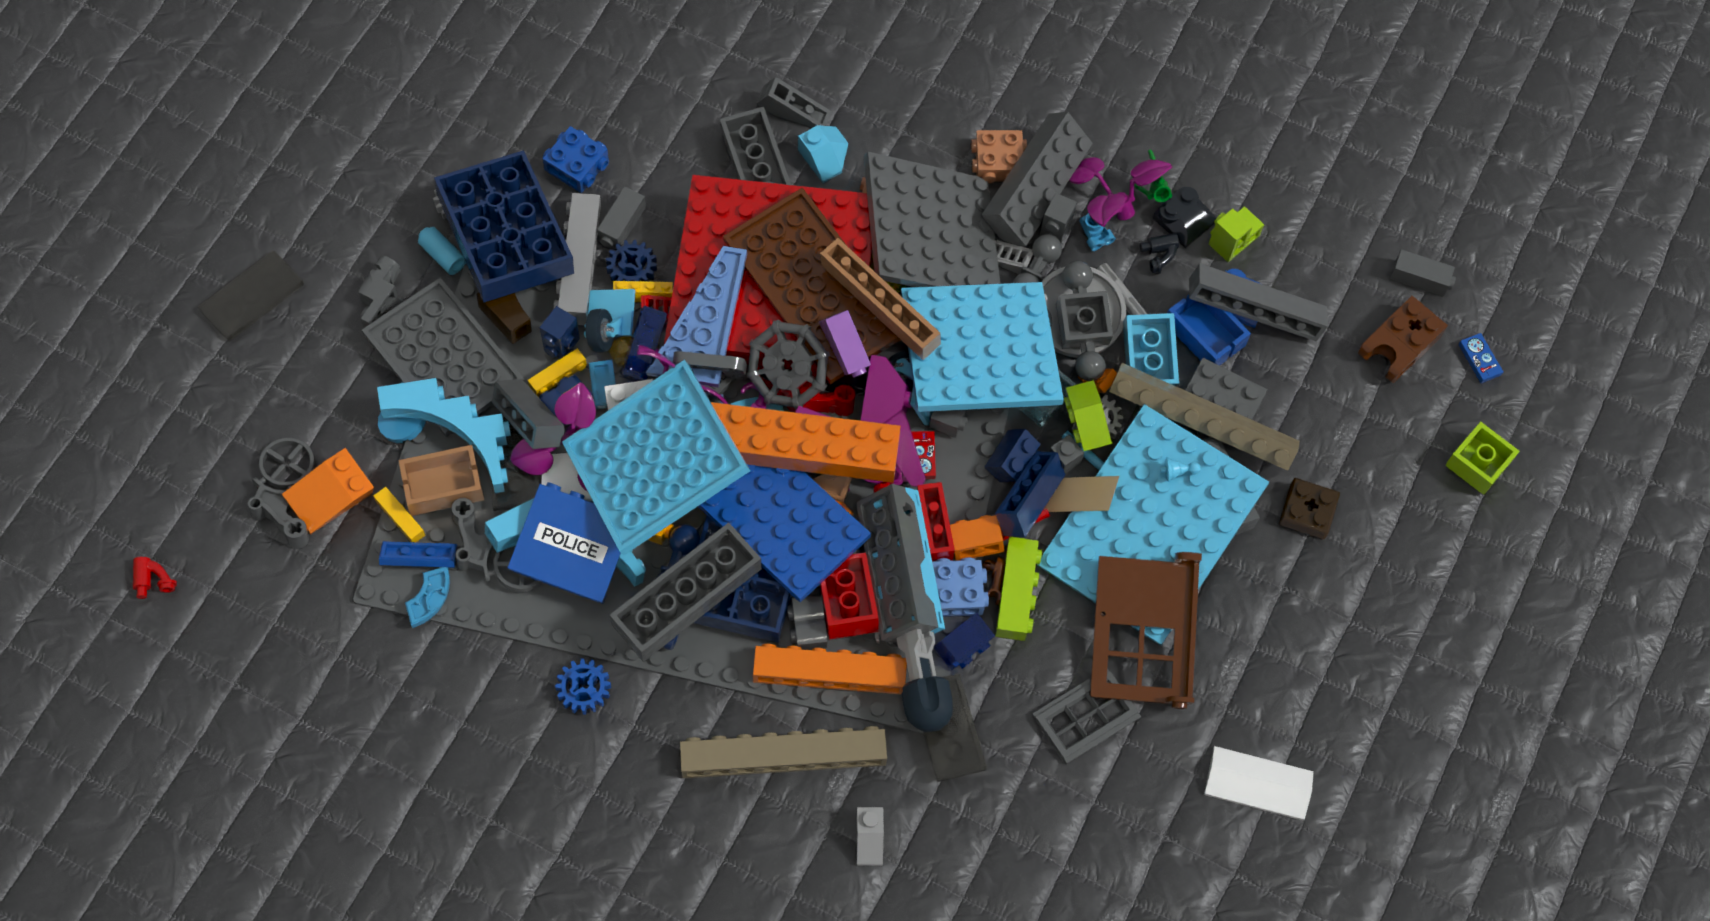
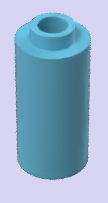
[418,227,466,275]

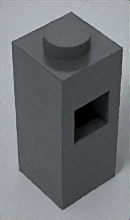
[597,186,646,249]
[1390,249,1456,297]

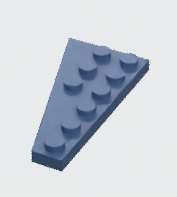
[646,246,747,388]

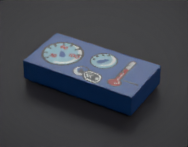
[1458,333,1503,383]

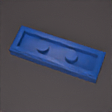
[379,541,458,568]

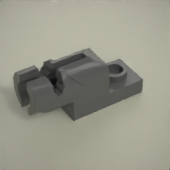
[358,255,401,328]

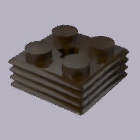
[1279,478,1340,539]

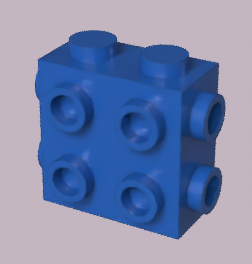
[543,126,609,193]

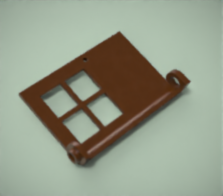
[1090,552,1202,709]

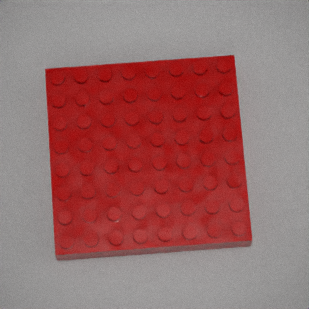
[664,175,873,375]

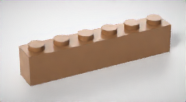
[820,238,941,360]

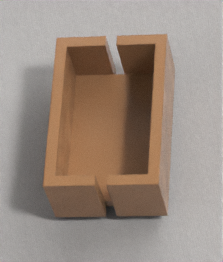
[398,445,484,516]

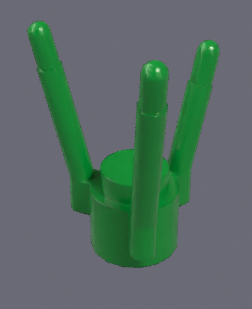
[1134,149,1172,202]

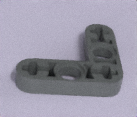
[673,351,748,380]

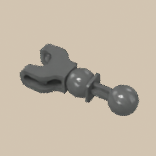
[1012,234,1062,283]

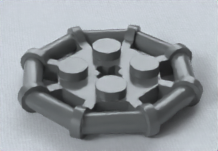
[746,320,830,410]

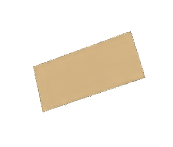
[1044,476,1119,512]

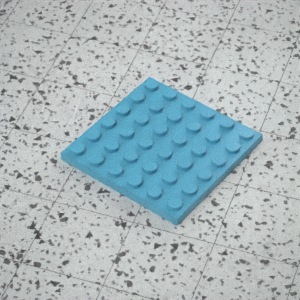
[900,282,1064,412]
[562,360,750,555]

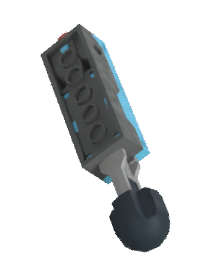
[856,482,953,732]

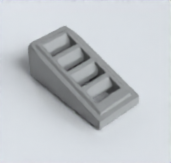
[995,240,1034,274]

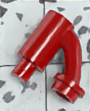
[133,557,177,599]

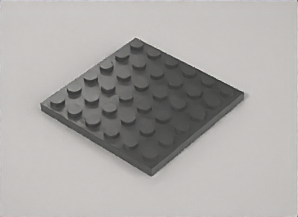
[864,152,1000,287]

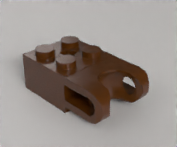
[1358,296,1448,383]

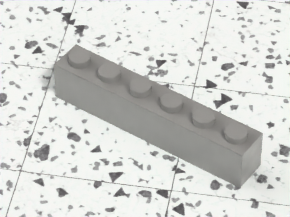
[554,193,601,325]

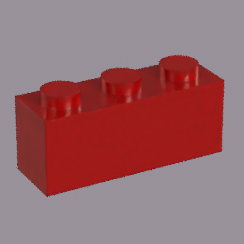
[917,482,955,562]

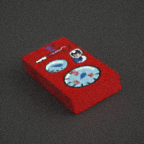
[911,431,936,479]

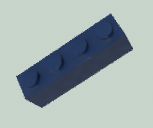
[995,451,1066,537]

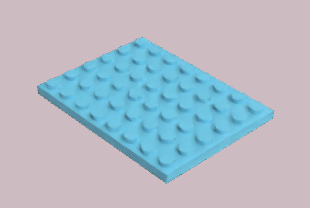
[1037,404,1269,646]

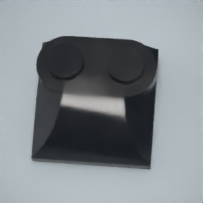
[1153,187,1216,248]

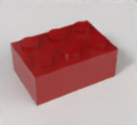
[819,552,879,640]

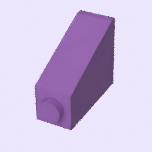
[819,310,871,377]

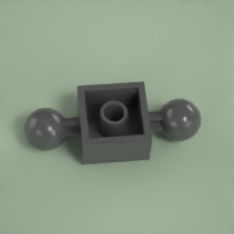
[1056,261,1113,381]

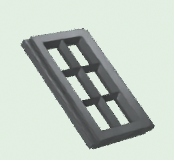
[1032,669,1141,764]

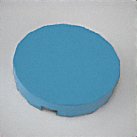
[378,412,426,443]

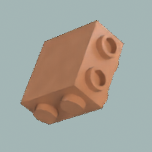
[971,130,1027,183]

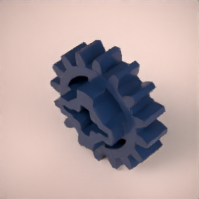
[606,240,657,282]

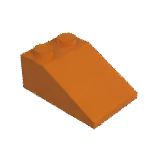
[282,448,374,535]

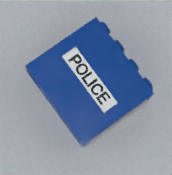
[508,482,621,604]

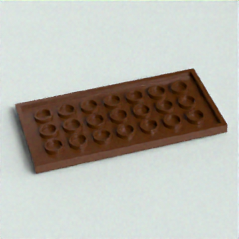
[723,188,901,384]

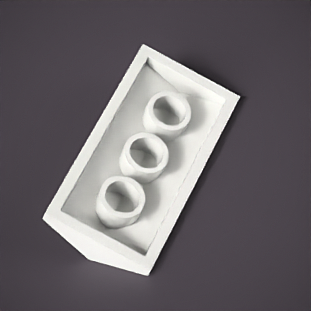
[1204,746,1313,821]

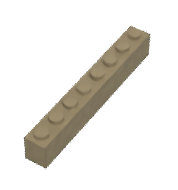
[1109,363,1300,470]
[680,726,887,778]

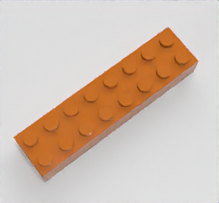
[711,402,901,483]

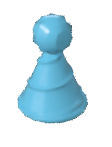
[1160,457,1201,482]

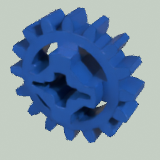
[555,658,611,715]

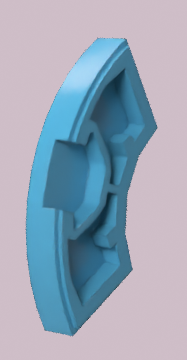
[405,567,450,628]

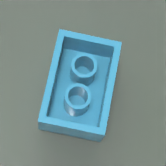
[1123,313,1179,387]

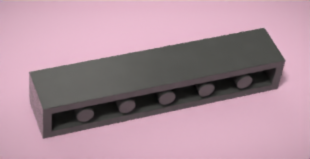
[1189,263,1328,341]

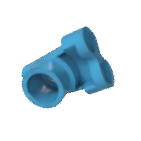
[1079,213,1116,251]

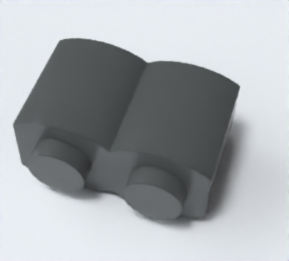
[787,595,828,650]

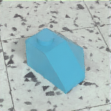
[798,125,848,183]

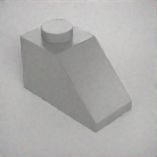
[856,807,884,866]

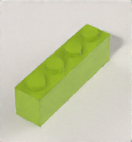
[995,536,1042,641]

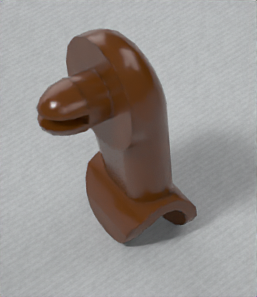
[983,557,1005,606]

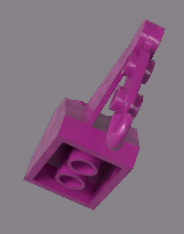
[848,355,926,492]

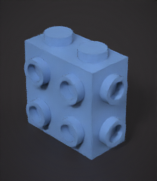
[932,557,989,617]

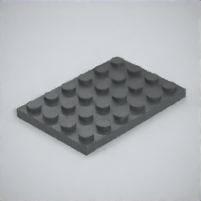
[362,277,525,437]

